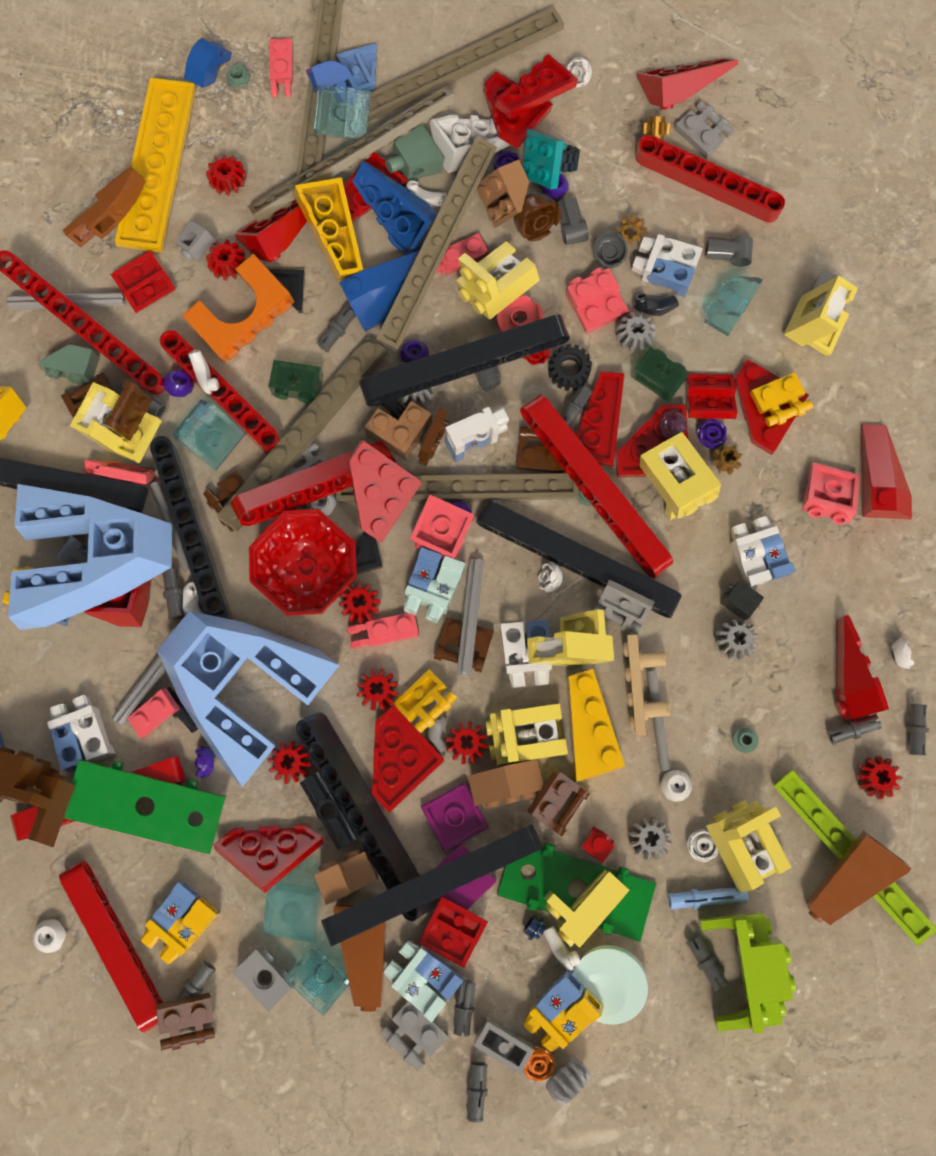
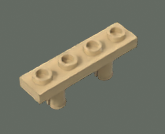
[624,634,671,737]

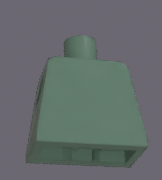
[385,124,445,180]

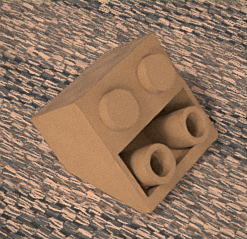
[477,160,529,228]

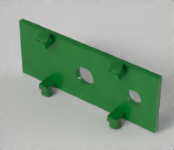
[64,760,226,854]
[497,843,657,942]

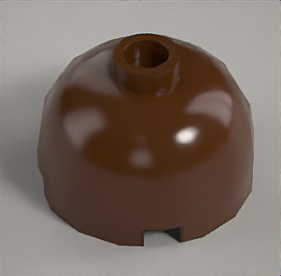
[514,192,561,242]

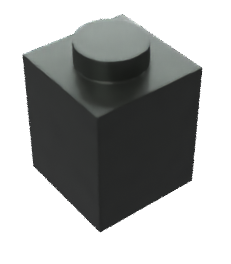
[721,580,764,620]

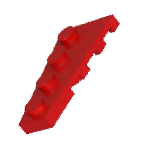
[495,54,578,119]

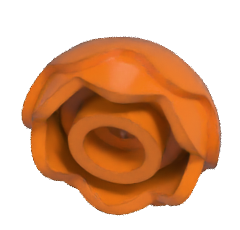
[523,1048,556,1082]

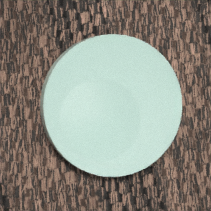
[573,945,649,1025]

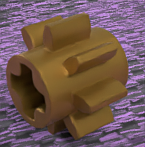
[642,116,670,141]
[617,213,647,245]
[711,444,743,475]

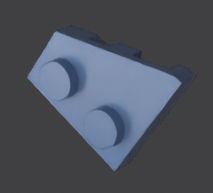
[336,43,377,97]

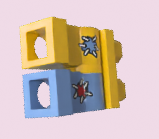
[140,881,220,964]
[523,969,604,1053]

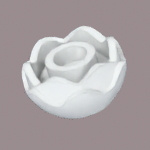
[567,57,592,87]
[306,494,337,516]
[538,562,563,593]
[891,638,914,669]
[660,770,692,802]
[687,829,719,862]
[32,919,66,953]

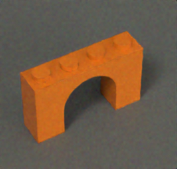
[182,254,294,363]

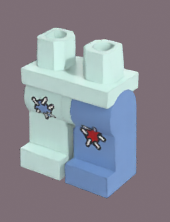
[404,547,466,623]
[383,940,463,1023]

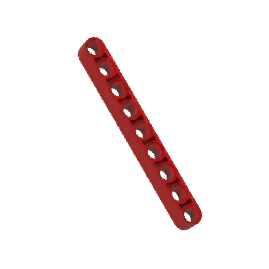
[0,250,165,395]
[520,394,674,579]

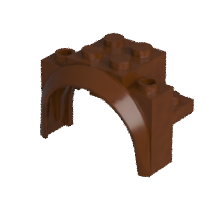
[0,746,75,848]

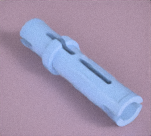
[668,887,748,910]

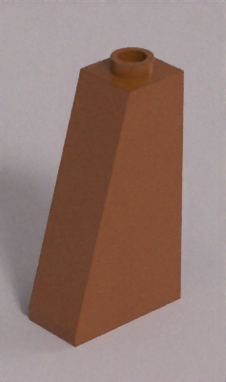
[806,830,911,925]
[333,904,387,1012]

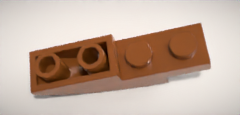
[63,166,146,247]

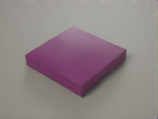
[420,782,489,852]
[436,843,497,910]

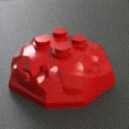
[249,509,357,616]

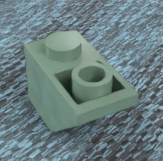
[38,344,100,385]

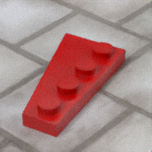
[343,152,409,223]
[576,371,625,467]

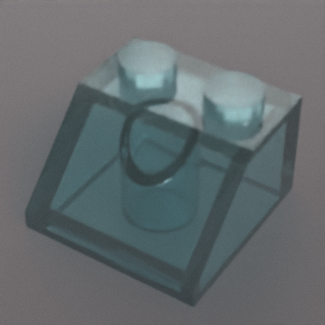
[314,85,371,141]
[704,276,763,336]
[171,399,245,470]
[264,882,323,943]
[284,947,349,1016]

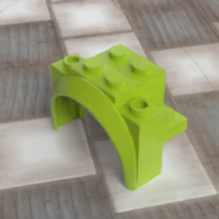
[699,912,796,1034]

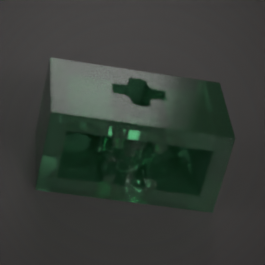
[631,347,690,403]
[268,360,323,403]

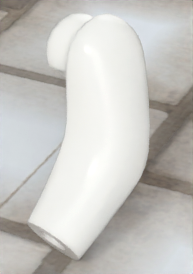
[406,180,446,208]
[188,349,219,394]
[183,582,203,616]
[544,925,581,971]

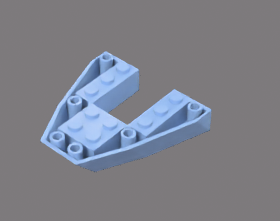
[8,484,172,630]
[157,611,340,787]

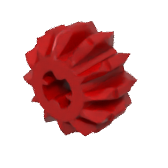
[206,154,246,196]
[206,239,246,282]
[339,582,381,624]
[356,668,399,711]
[445,721,488,764]
[267,741,311,784]
[856,756,903,799]

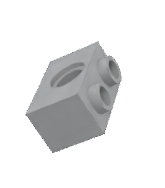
[233,946,296,1012]
[474,1016,534,1075]

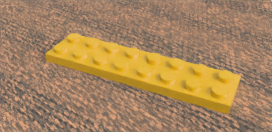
[114,78,196,253]

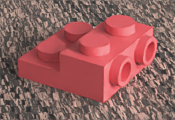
[566,268,629,334]
[802,462,860,524]
[410,495,475,559]

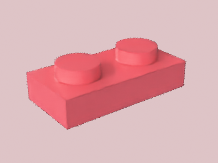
[127,688,180,739]

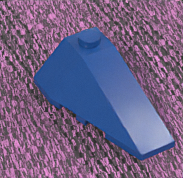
[352,161,438,255]
[339,251,419,332]

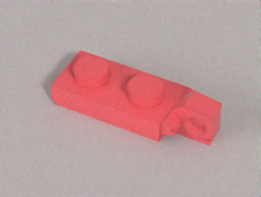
[435,233,489,275]
[84,459,155,486]

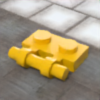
[750,372,813,427]
[394,669,457,733]

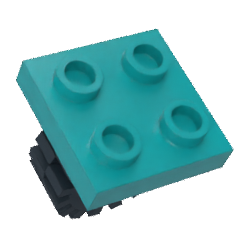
[522,129,580,189]

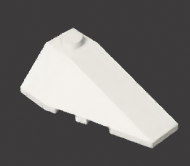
[430,115,510,173]

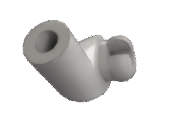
[427,715,449,754]

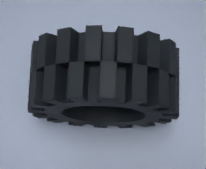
[548,344,592,391]

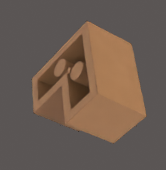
[364,401,432,461]
[468,759,544,809]
[314,849,379,905]

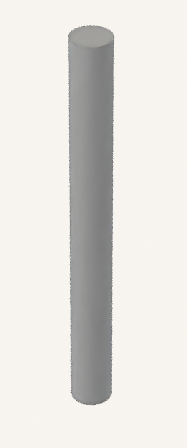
[150,481,190,572]
[646,671,670,772]

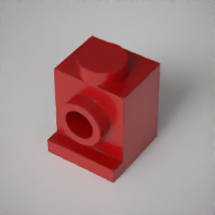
[579,826,615,864]

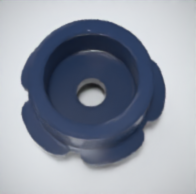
[523,915,546,940]

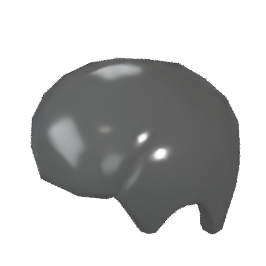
[592,231,628,268]

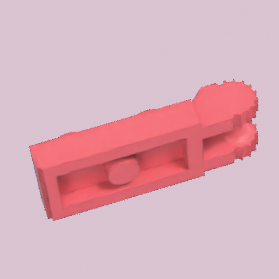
[269,38,293,97]
[347,613,419,649]

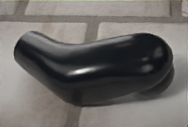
[633,293,679,316]

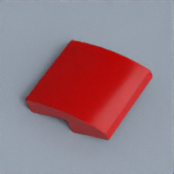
[110,251,176,314]
[686,373,738,419]
[418,896,488,968]

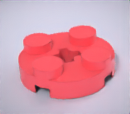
[497,295,544,332]

